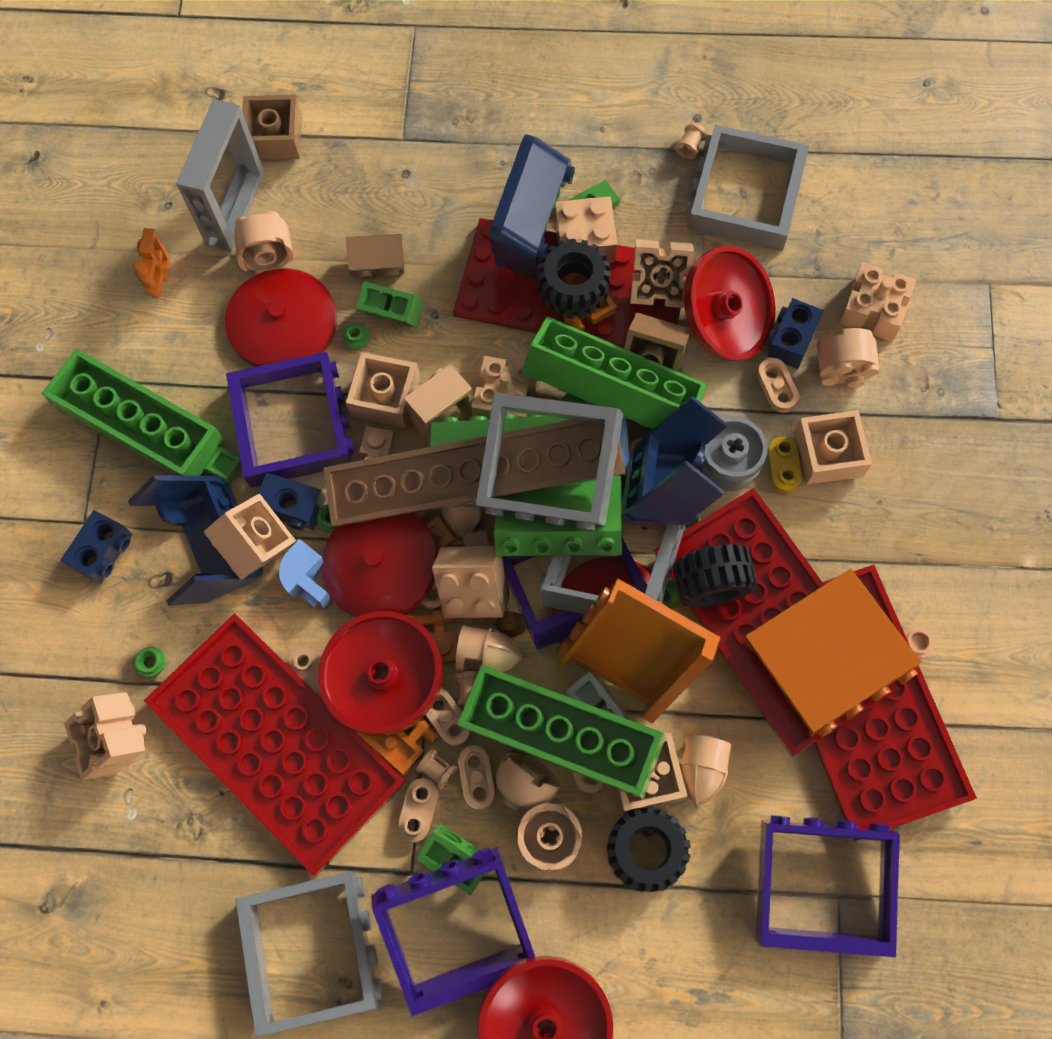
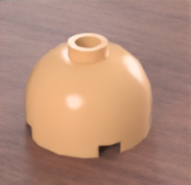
[496,750,561,811]

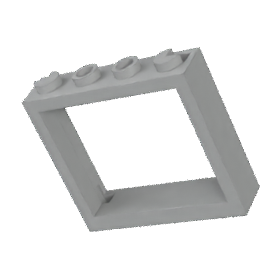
[176,99,265,252]
[685,125,810,251]
[476,393,623,530]
[539,498,685,614]
[236,871,383,1038]

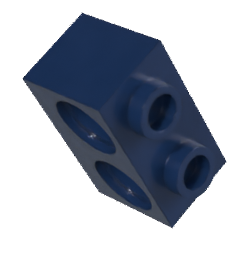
[766,298,824,369]
[60,510,133,584]

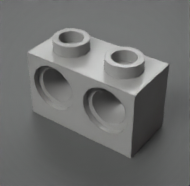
[566,672,631,720]

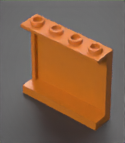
[744,568,921,737]
[555,579,720,724]

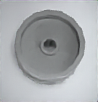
[699,417,768,491]

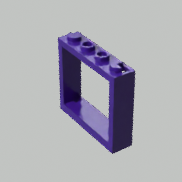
[226,352,354,487]
[502,537,647,650]
[756,815,900,957]
[371,847,536,1017]

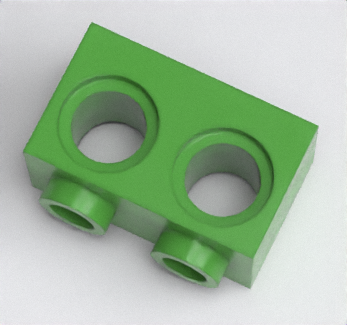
[356,281,425,328]
[416,823,484,896]

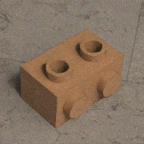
[346,234,404,279]

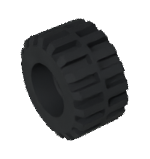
[538,239,610,319]
[672,544,758,607]
[607,806,691,892]

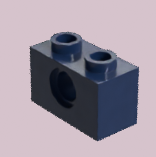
[257,472,326,531]

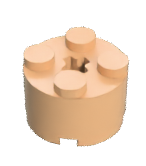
[234,211,293,275]
[817,328,879,388]
[517,803,583,872]

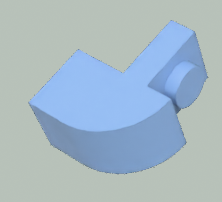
[279,539,332,610]

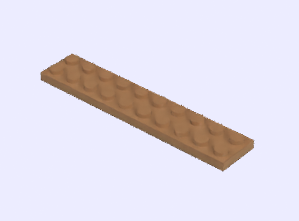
[324,420,626,527]

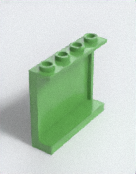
[494,476,622,556]

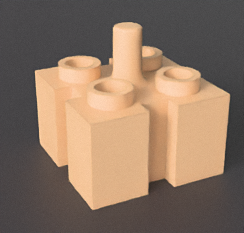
[630,239,694,308]
[839,262,916,342]
[472,356,540,419]
[64,692,146,781]

